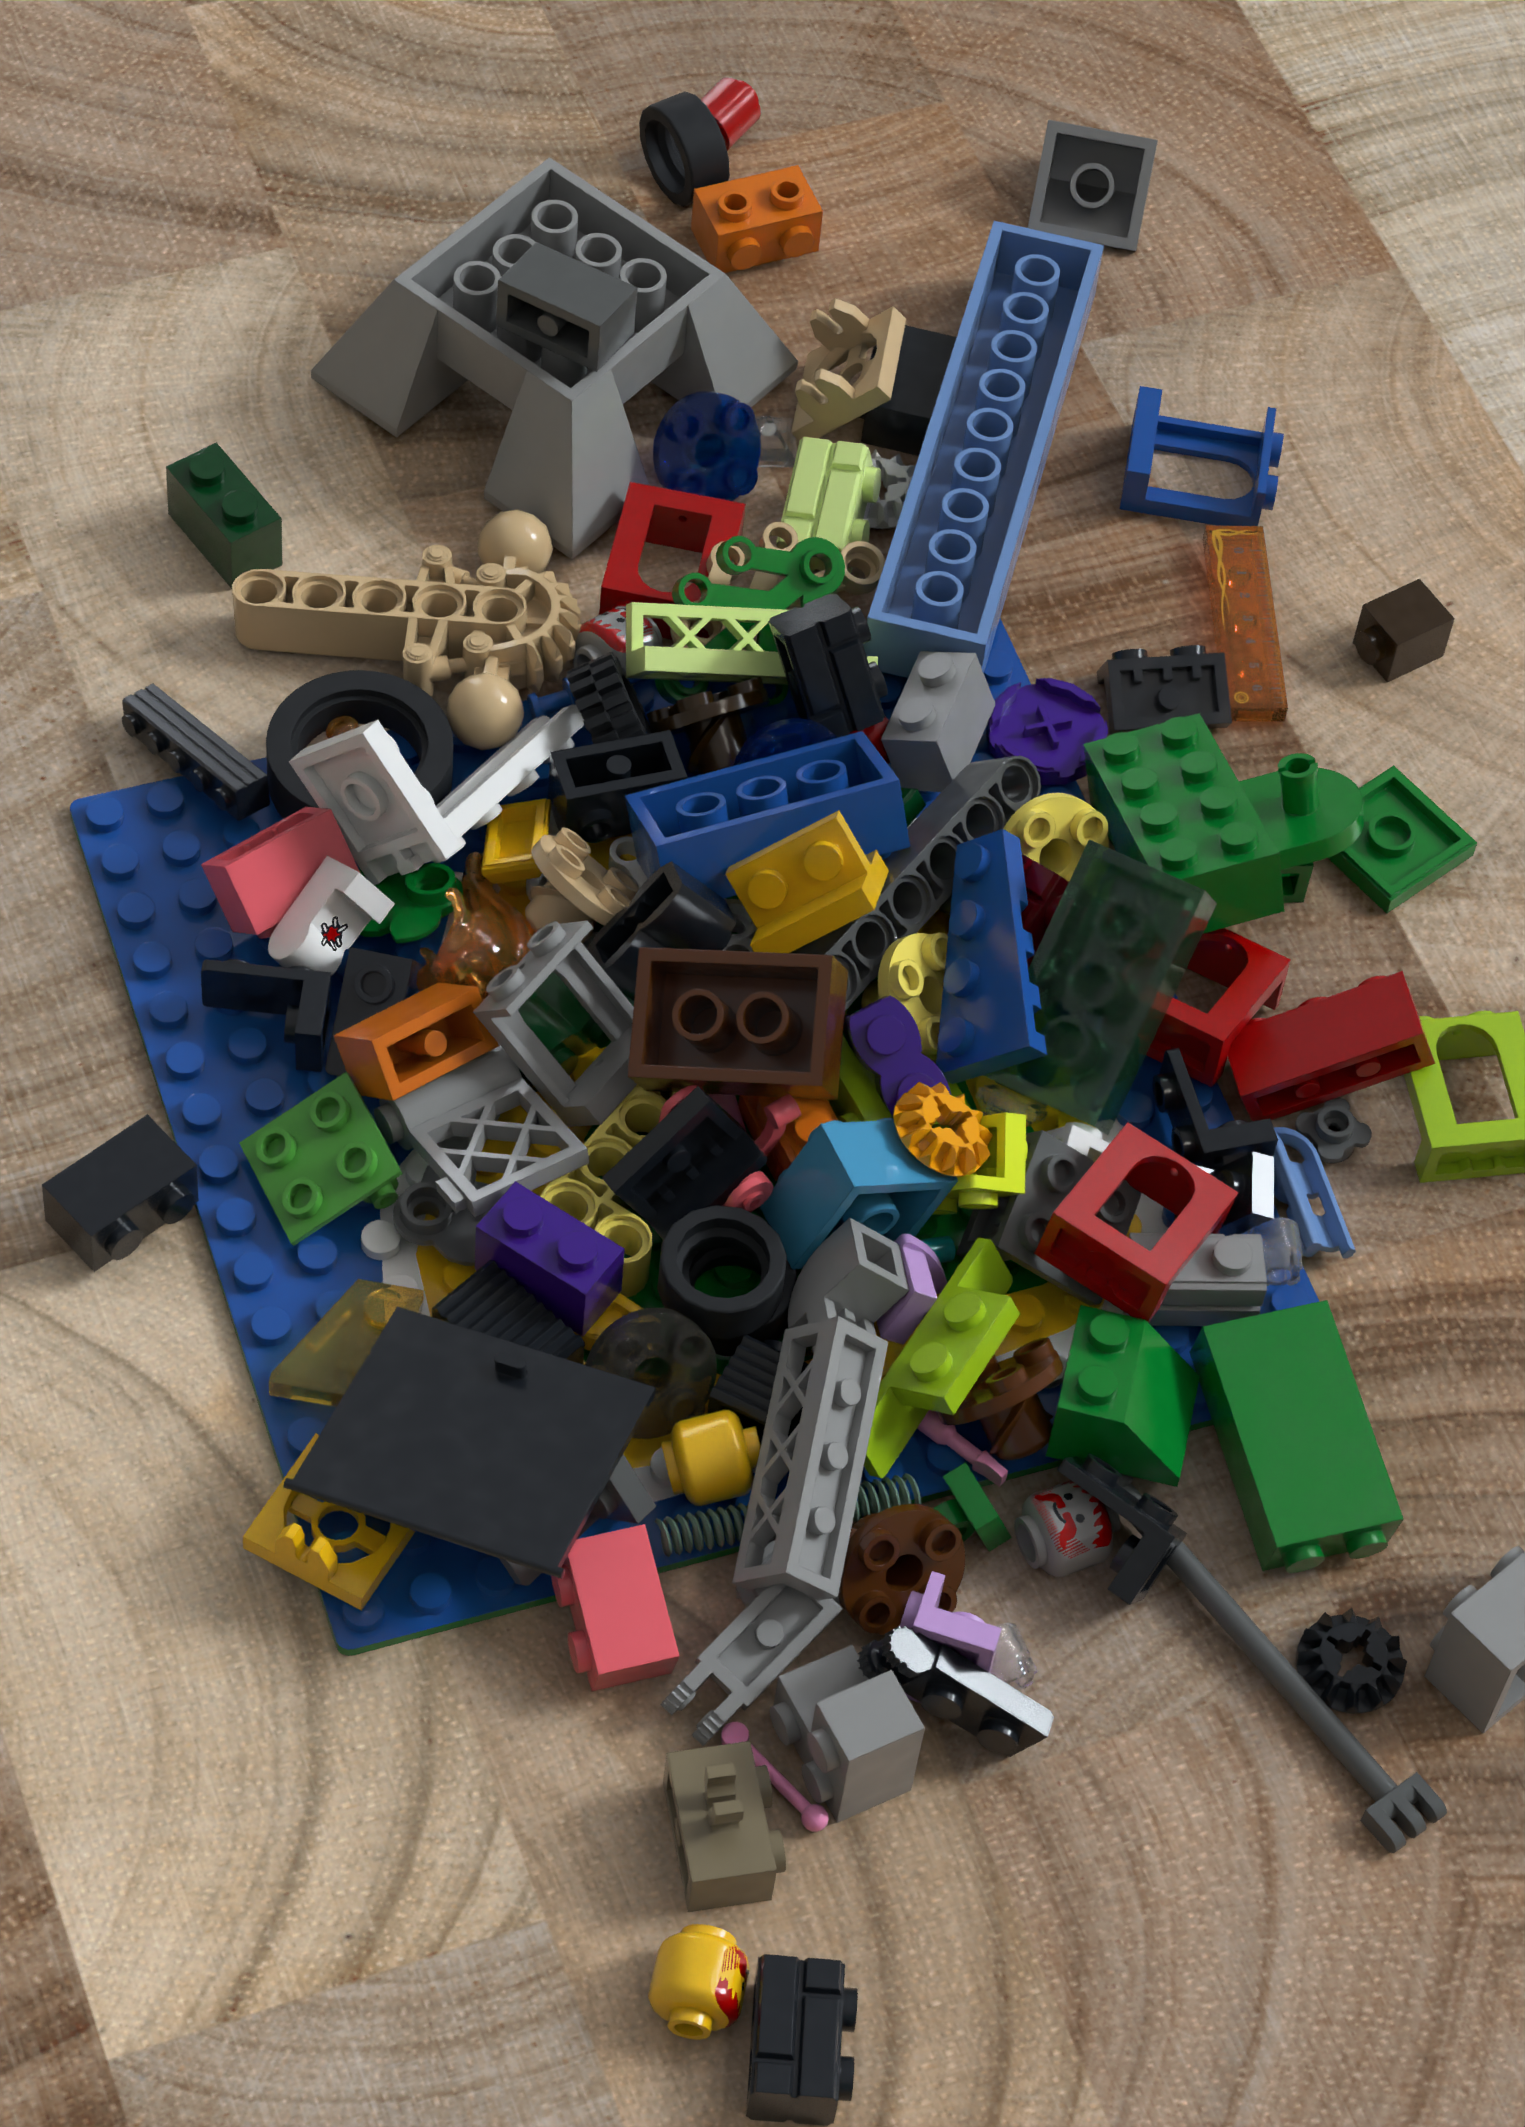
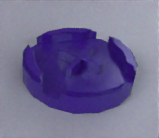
[986,678,1108,785]

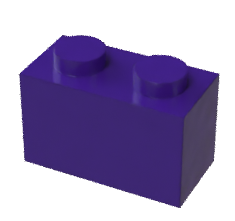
[475,1181,625,1337]

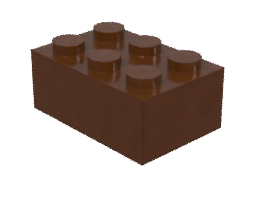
[628,947,848,1100]

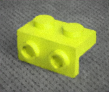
[932,1112,1028,1215]

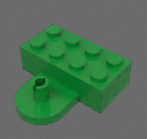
[1083,713,1364,944]

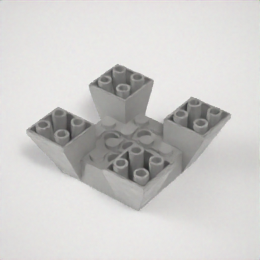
[311,157,798,559]

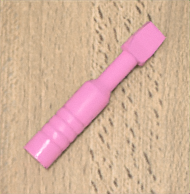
[917,1410,1008,1487]

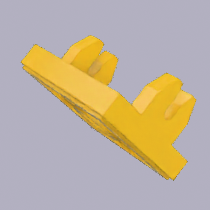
[243,1433,415,1611]

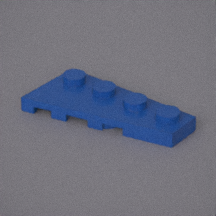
[936,829,1047,1084]

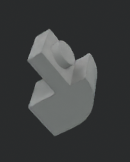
[788,1218,909,1354]

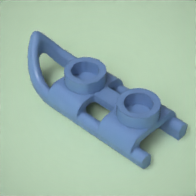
[1273,1127,1356,1258]

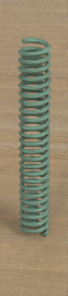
[654,1473,922,1557]

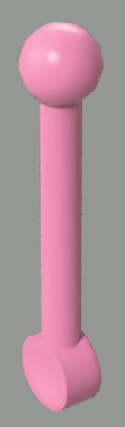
[721,1722,829,1832]

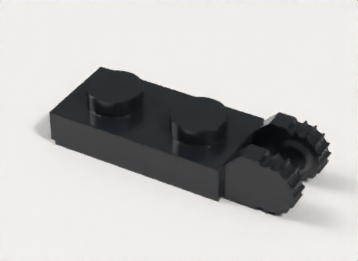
[857,1625,1054,1757]

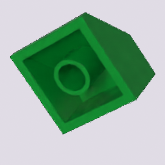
[1046,1305,1200,1487]

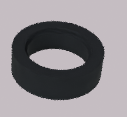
[266,670,453,819]

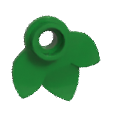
[359,863,464,944]

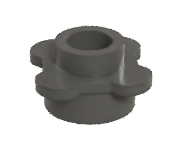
[1295,1097,1372,1163]

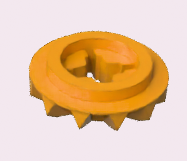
[893,1082,993,1177]

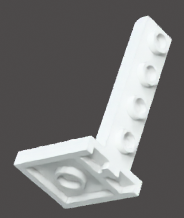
[289,705,584,885]

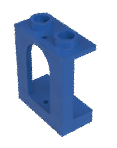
[1119,386,1284,532]

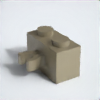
[663,1741,786,1912]

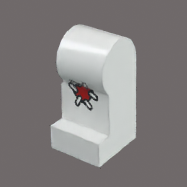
[268,856,395,976]

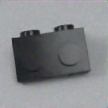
[602,1086,768,1240]

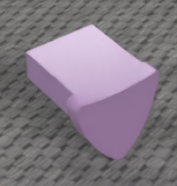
[877,1234,947,1345]

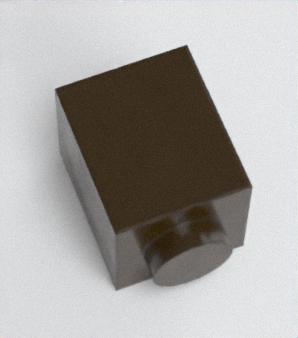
[1353,579,1455,683]

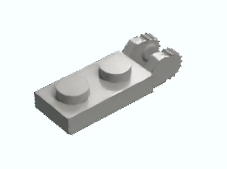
[660,1584,843,1746]

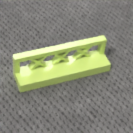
[626,602,878,685]

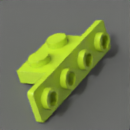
[864,1237,1020,1478]

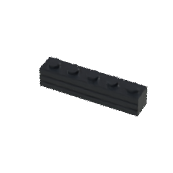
[122,683,270,821]

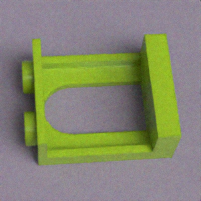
[1404,1010,1525,1183]

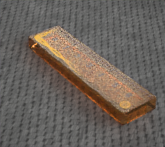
[1203,525,1288,722]

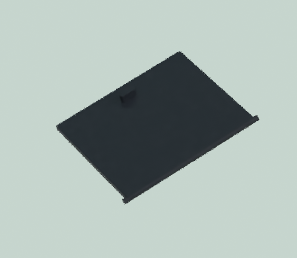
[283,1306,656,1579]

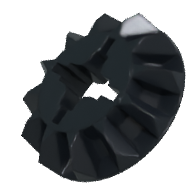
[1296,1608,1407,1714]

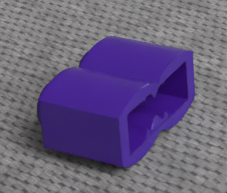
[844,995,952,1119]

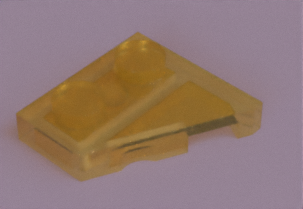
[269,1279,424,1407]

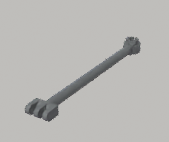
[1118,1474,1447,1853]

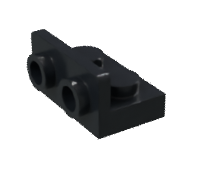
[1097,645,1232,735]

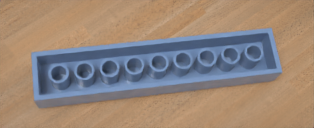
[863,221,1104,678]

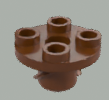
[937,1337,1064,1460]
[838,1504,966,1635]

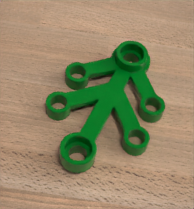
[655,536,845,707]

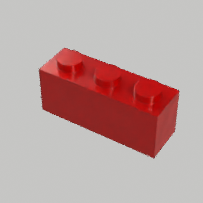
[1228,971,1435,1121]

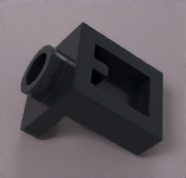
[1174,1152,1274,1236]

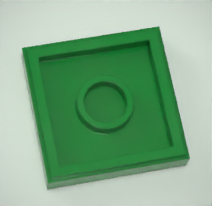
[1328,765,1477,914]

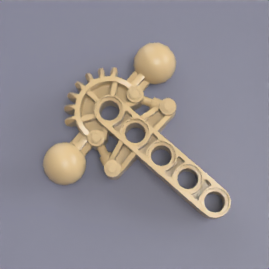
[232,509,581,751]

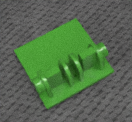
[239,1071,403,1246]

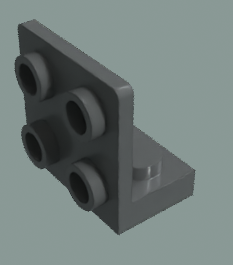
[956,1130,1141,1306]

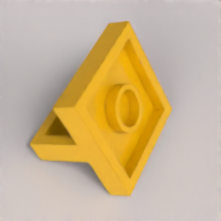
[725,810,889,953]

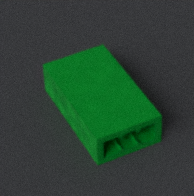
[1189,1300,1404,1573]

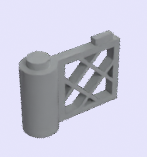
[374,1043,590,1217]

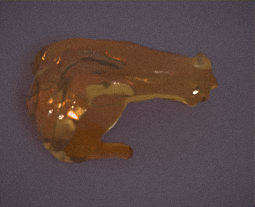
[416,852,536,1001]

